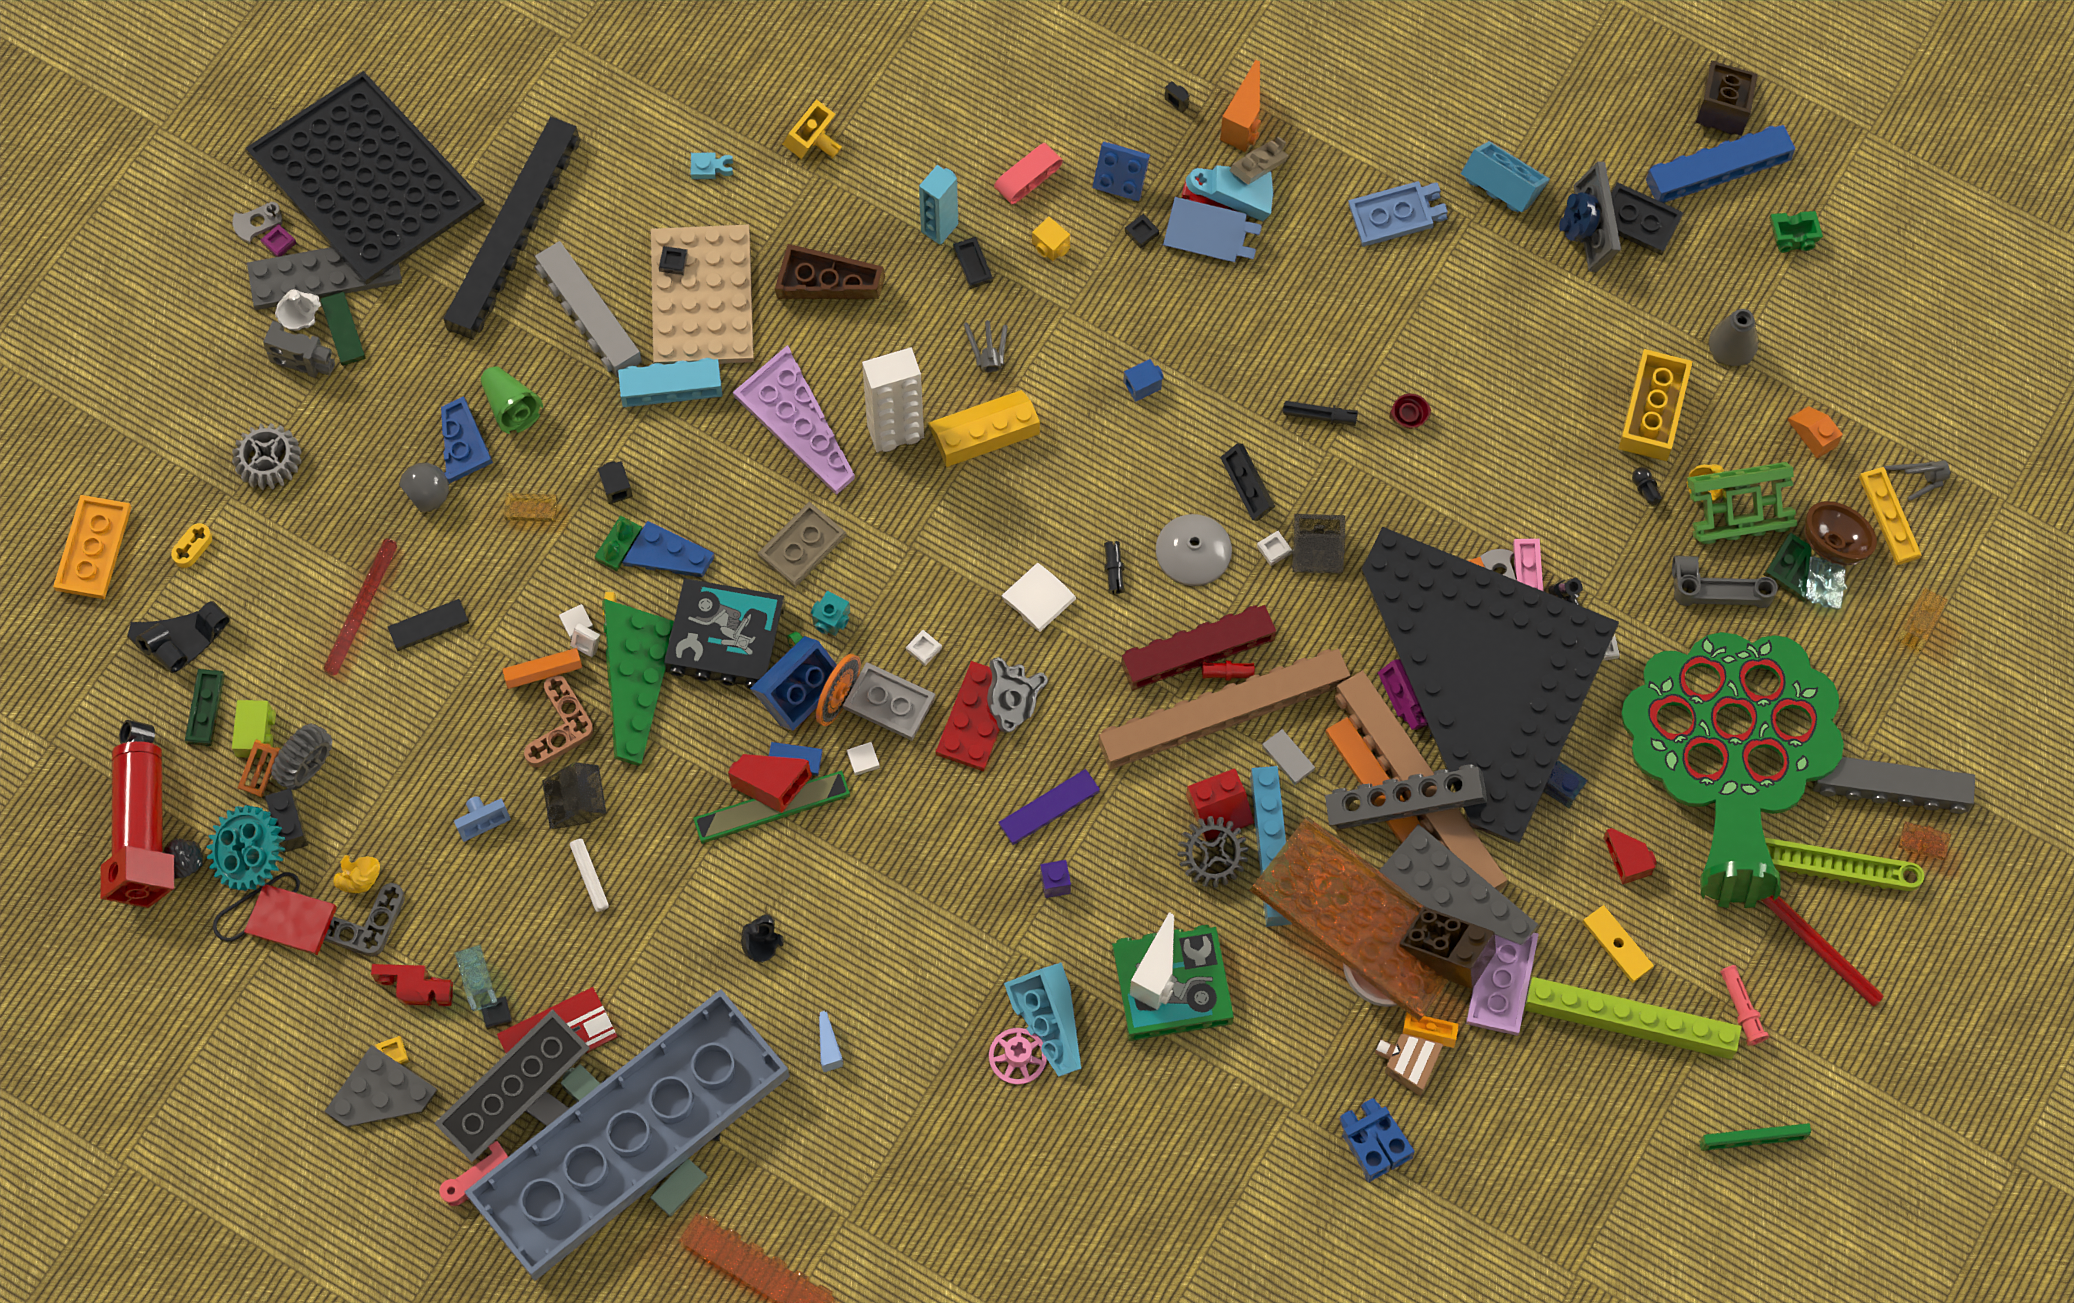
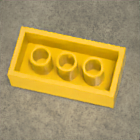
[1618,349,1693,461]

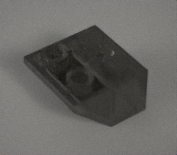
[1292,514,1345,574]
[542,762,607,829]

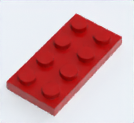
[936,661,1000,771]

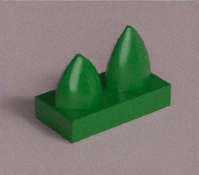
[594,515,643,571]

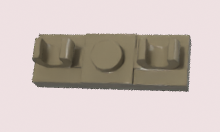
[1229,137,1289,185]

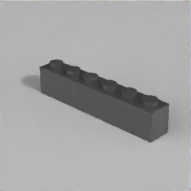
[1813,757,1975,814]

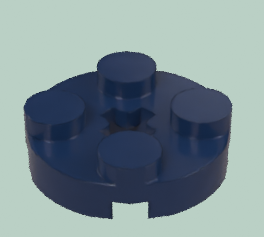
[1559,192,1600,243]

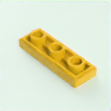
[1582,905,1654,983]

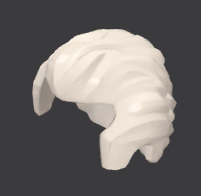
[275,290,321,330]

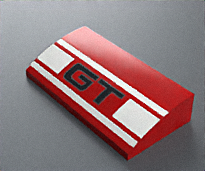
[497,987,618,1054]

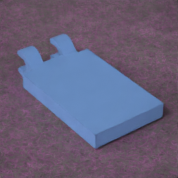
[1348,181,1448,247]
[1163,197,1262,262]

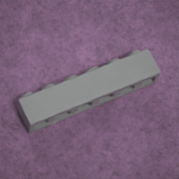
[535,241,642,377]

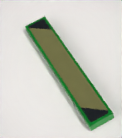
[693,770,850,844]

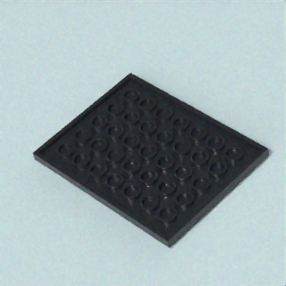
[245,71,484,285]

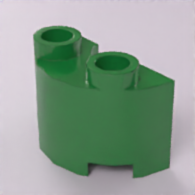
[1769,211,1823,253]

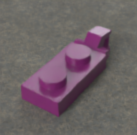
[1377,659,1427,730]

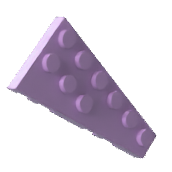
[733,345,855,495]

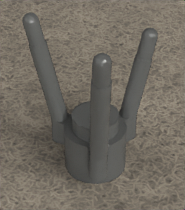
[964,320,1008,373]
[1884,460,1950,501]

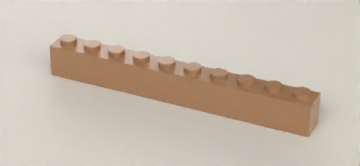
[1098,649,1350,770]
[1334,670,1507,891]

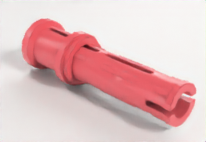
[1720,965,1769,1046]

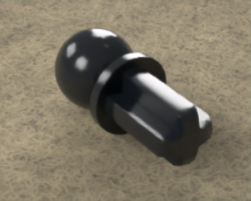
[1632,467,1662,506]

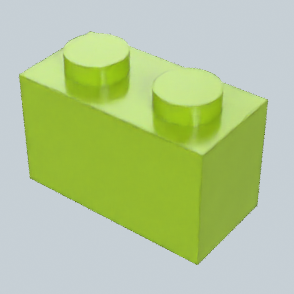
[232,700,276,758]

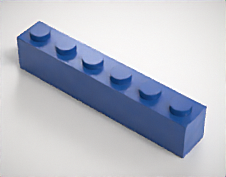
[1646,125,1795,203]

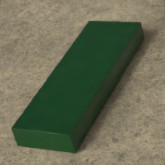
[320,292,366,366]
[185,669,225,746]

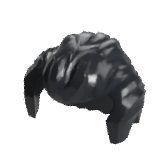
[163,838,203,879]
[741,914,784,963]

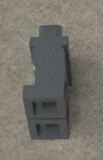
[263,321,335,378]

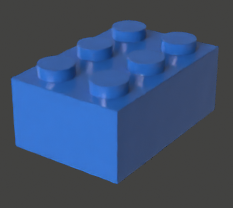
[750,636,837,730]

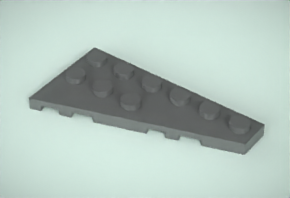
[1368,824,1540,946]

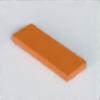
[502,648,583,689]

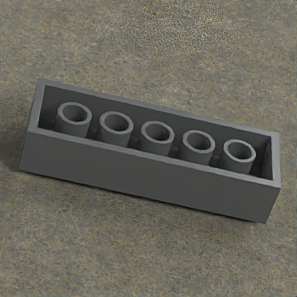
[434,1009,590,1163]

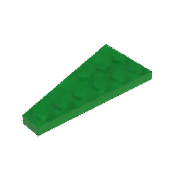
[602,599,674,766]

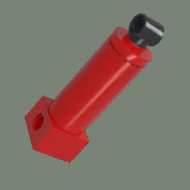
[101,719,174,908]

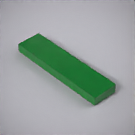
[1699,1123,1811,1151]

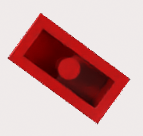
[1603,828,1657,885]

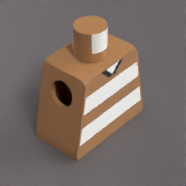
[1375,1034,1443,1096]

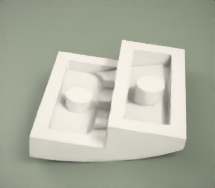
[1002,563,1076,632]

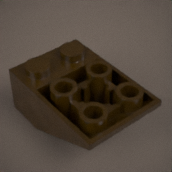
[1399,906,1496,989]

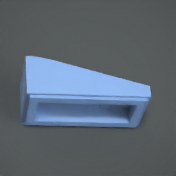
[819,1011,843,1072]

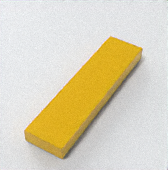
[1859,467,1922,566]

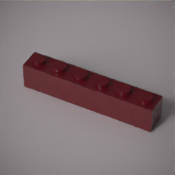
[1121,605,1276,691]

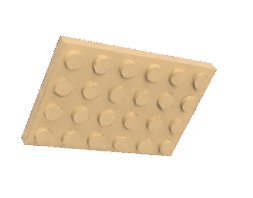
[651,224,754,365]

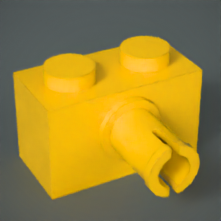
[782,99,842,159]

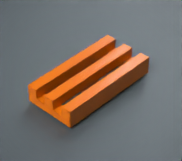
[238,739,281,798]

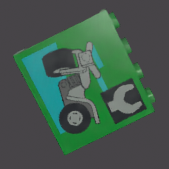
[1112,925,1234,1041]

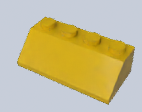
[928,390,1040,467]

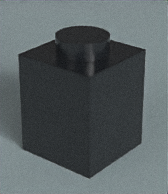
[598,461,633,504]

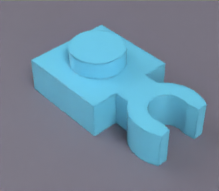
[691,153,733,179]

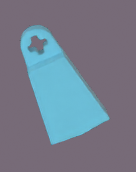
[1186,165,1273,221]

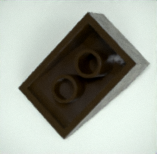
[1695,60,1758,136]

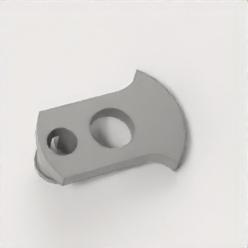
[233,202,283,244]
[1480,549,1516,580]

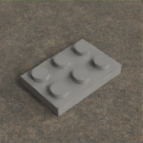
[843,662,936,741]

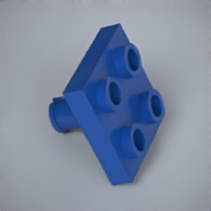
[1092,141,1150,201]

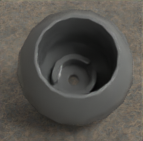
[399,463,449,512]

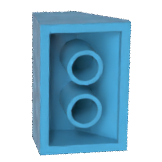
[1461,141,1550,212]

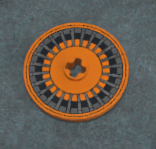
[816,654,861,726]

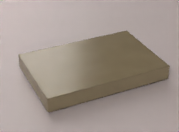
[757,501,847,588]

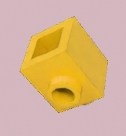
[1032,217,1070,261]

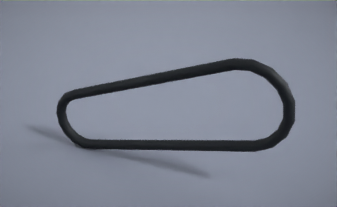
[213,872,300,941]

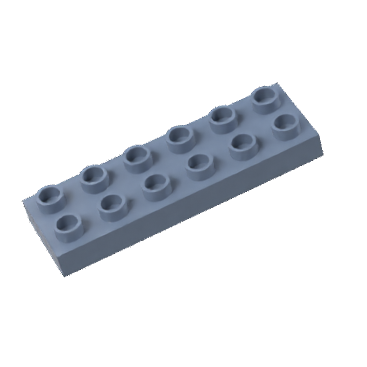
[465,989,790,1281]

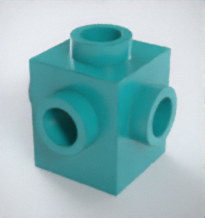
[811,591,850,636]

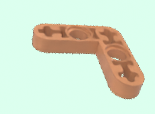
[524,675,594,767]

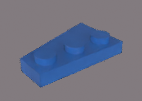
[441,396,493,484]
[623,521,715,577]

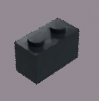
[265,788,309,853]

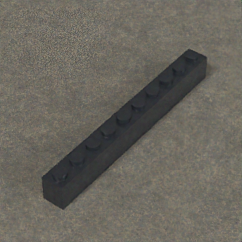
[443,116,581,340]

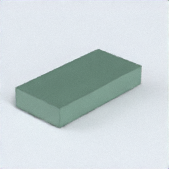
[650,1159,708,1217]

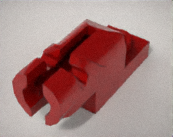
[371,964,453,1006]

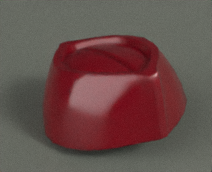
[1389,393,1432,429]

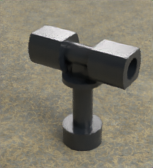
[1548,577,1583,606]

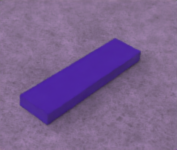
[998,769,1100,846]

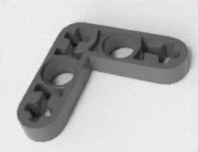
[324,883,405,957]

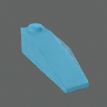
[1004,963,1081,1076]

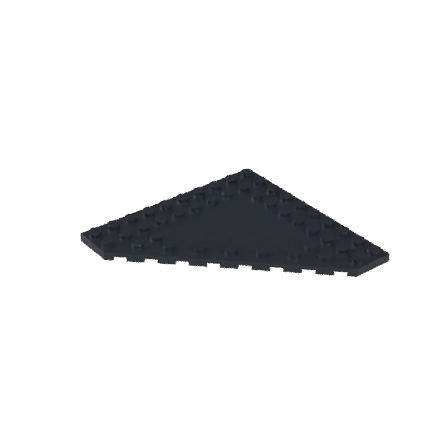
[1362,526,1619,846]

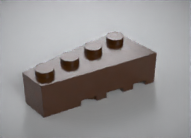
[774,244,885,299]

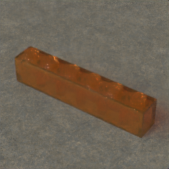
[679,1213,835,1303]

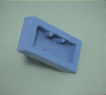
[454,797,511,842]

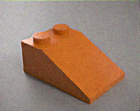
[1220,60,1261,152]

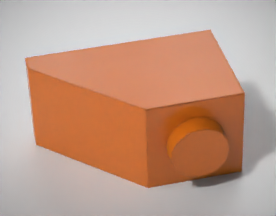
[1788,406,1843,459]

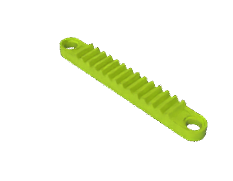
[1765,838,1924,891]

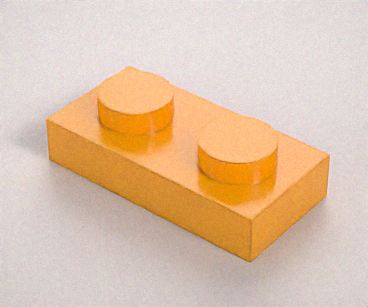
[1402,1012,1459,1048]

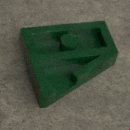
[1763,532,1812,602]

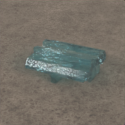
[1806,556,1847,609]

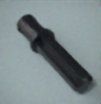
[1283,401,1358,426]

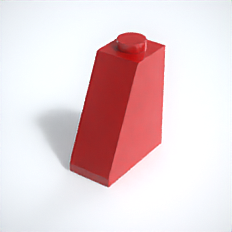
[728,754,812,813]

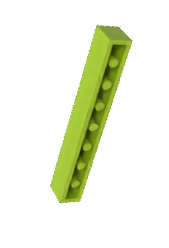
[1524,977,1742,1060]

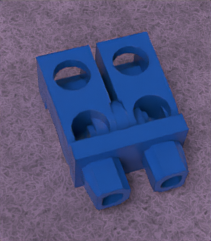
[1339,1098,1415,1183]

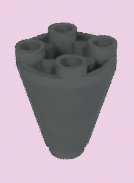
[1708,309,1759,366]

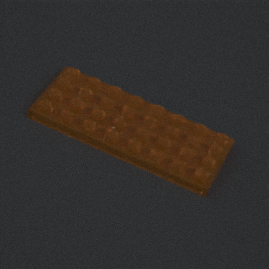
[1250,816,1448,1021]

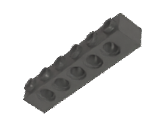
[1325,765,1487,830]

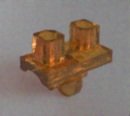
[1898,821,1951,860]

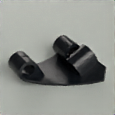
[127,601,230,673]

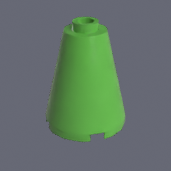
[480,367,543,434]

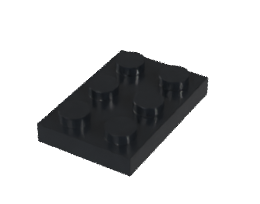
[1611,182,1684,256]

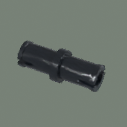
[1104,541,1125,594]

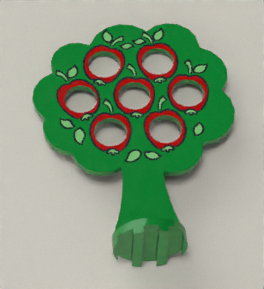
[1621,632,1844,908]

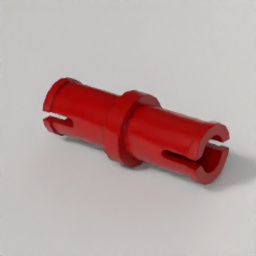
[1202,660,1255,681]

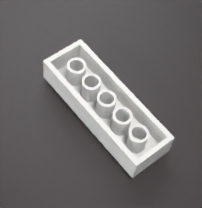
[862,347,924,452]

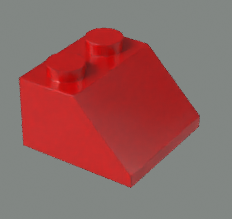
[1186,768,1254,842]

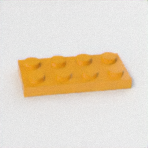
[53,495,132,599]

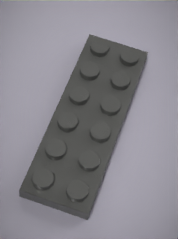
[247,247,402,310]

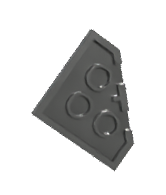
[324,1045,438,1128]

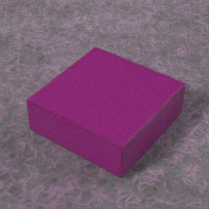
[261,224,296,257]

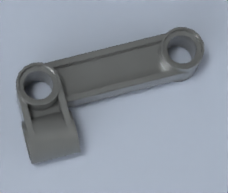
[1672,556,1778,608]

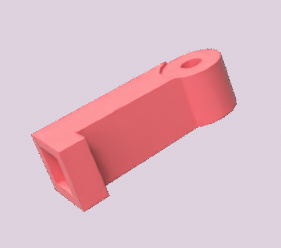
[440,1141,508,1206]

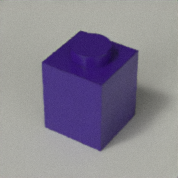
[1040,860,1071,898]

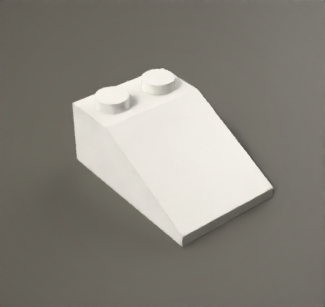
[1130,913,1174,1010]

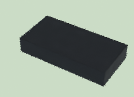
[953,237,993,289]

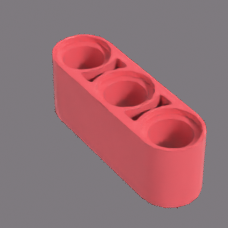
[994,143,1063,204]

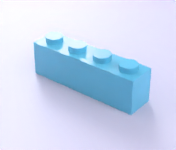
[919,165,958,245]
[618,358,723,407]

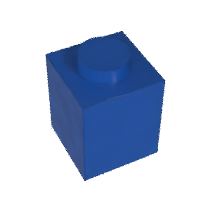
[1123,359,1164,402]

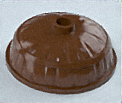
[1805,501,1877,566]

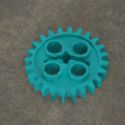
[207,805,285,891]

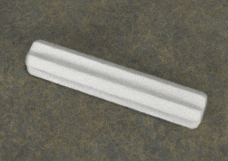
[570,839,609,912]

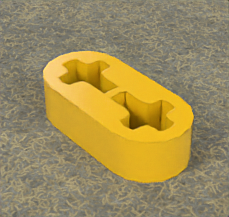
[171,523,212,568]

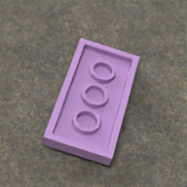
[1466,933,1539,1036]

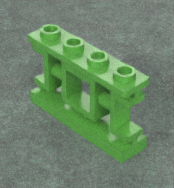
[1687,462,1797,544]

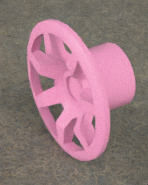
[989,1028,1047,1085]

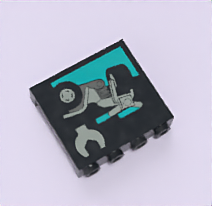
[664,578,785,690]

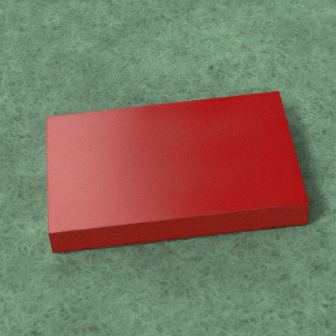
[244,884,337,955]

